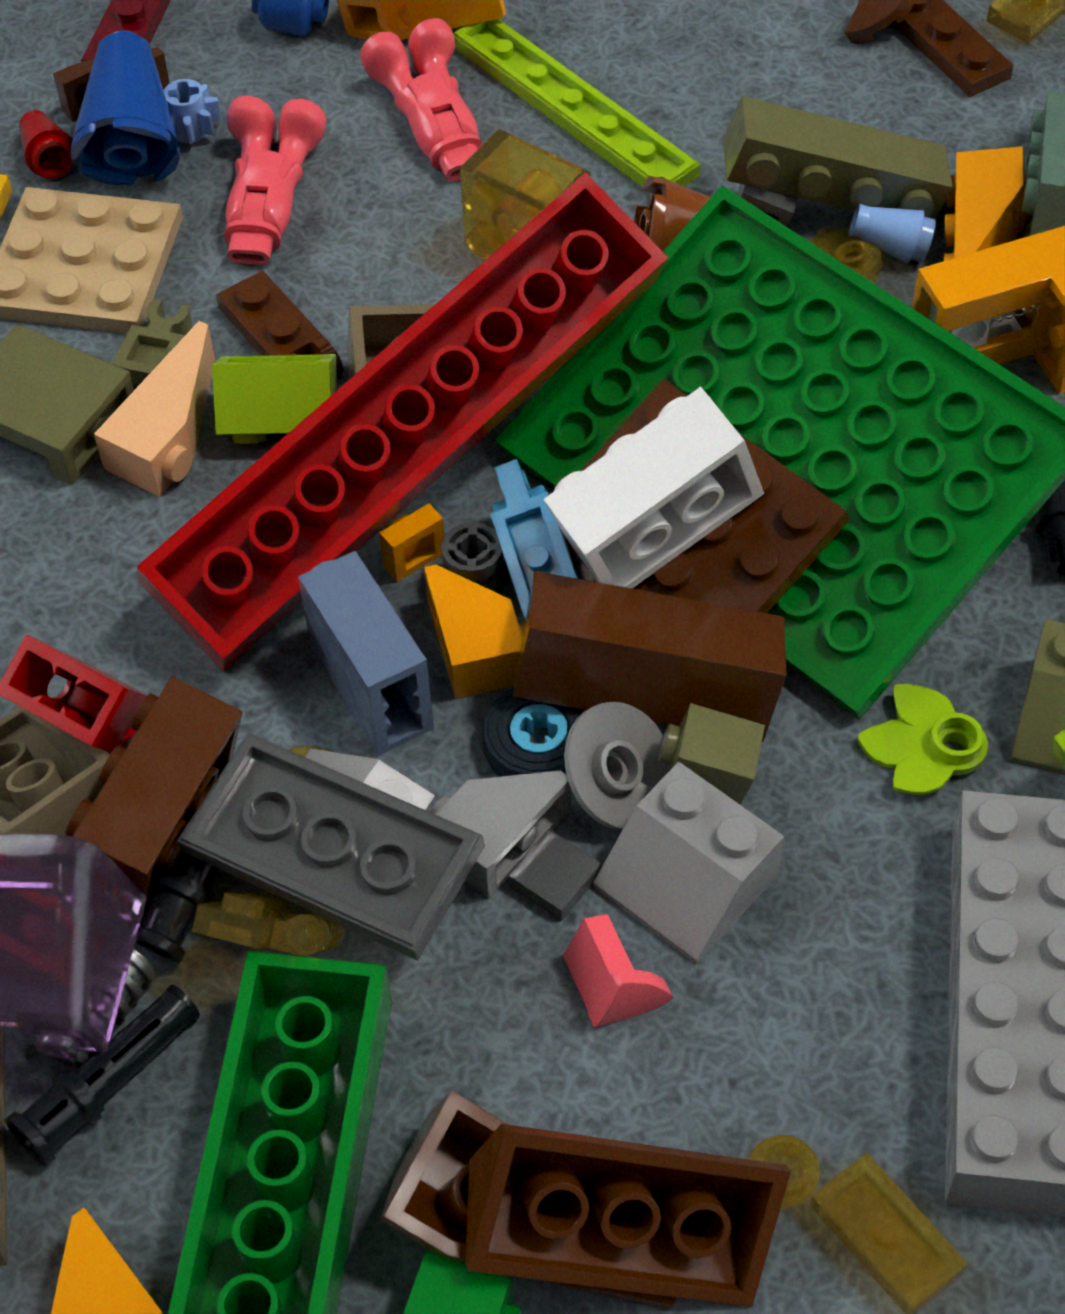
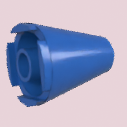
[71,30,180,185]

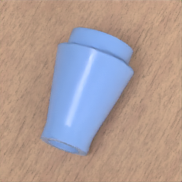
[849,204,936,264]

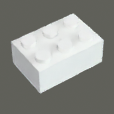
[543,387,764,589]

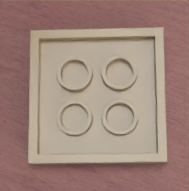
[0,187,183,334]

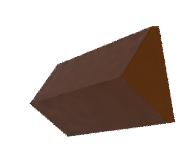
[512,571,786,742]
[465,1124,791,1307]

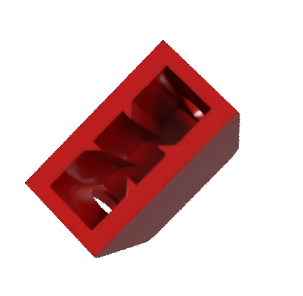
[0,634,147,752]

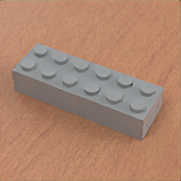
[945,790,1065,1217]

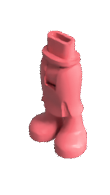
[360,18,486,182]
[224,95,327,266]

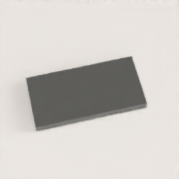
[177,733,485,961]

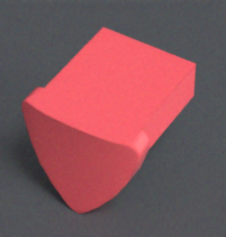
[563,914,673,1028]

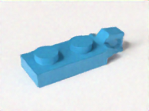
[490,459,579,620]

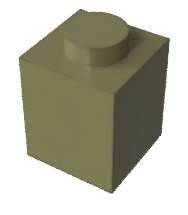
[658,703,765,804]

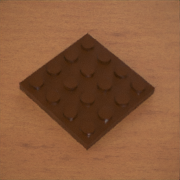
[565,378,849,613]

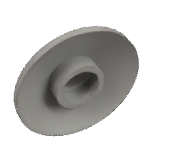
[564,702,668,831]

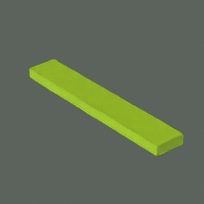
[453,19,701,193]

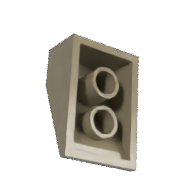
[0,707,110,893]

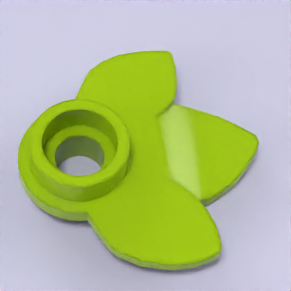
[857,684,988,795]

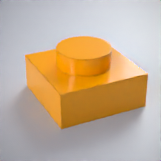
[379,503,445,582]

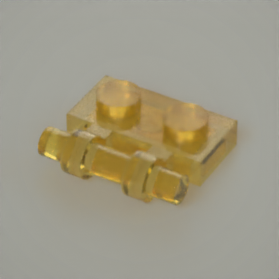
[192,890,345,956]

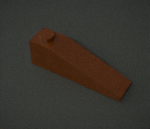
[380,1090,676,1309]

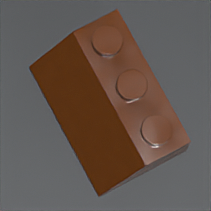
[65,676,243,924]

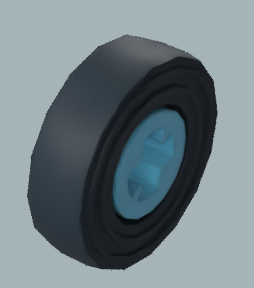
[482,687,586,777]

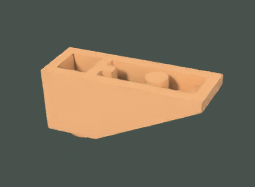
[94,321,216,497]

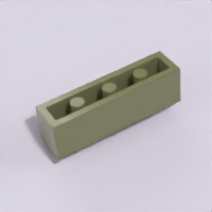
[723,96,953,219]

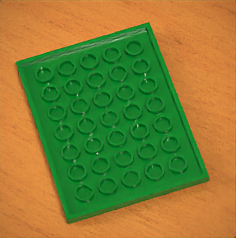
[495,185,1065,720]

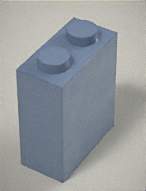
[298,551,434,756]

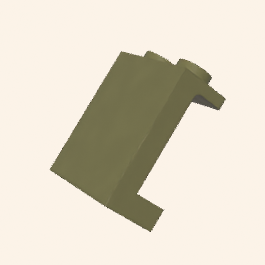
[0,324,134,486]

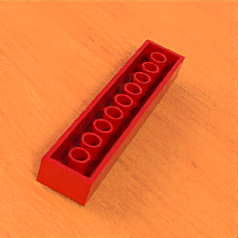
[136,172,668,672]

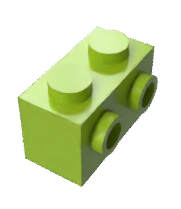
[212,354,337,444]

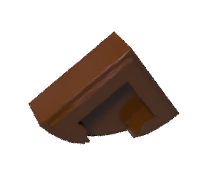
[845,0,914,44]

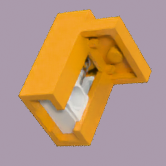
[912,226,1065,394]

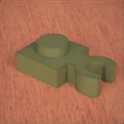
[112,298,192,386]

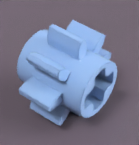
[163,79,221,144]

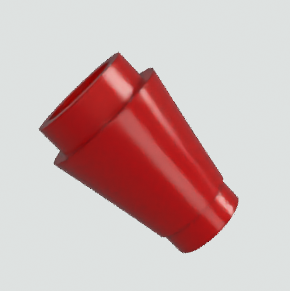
[19,110,75,179]

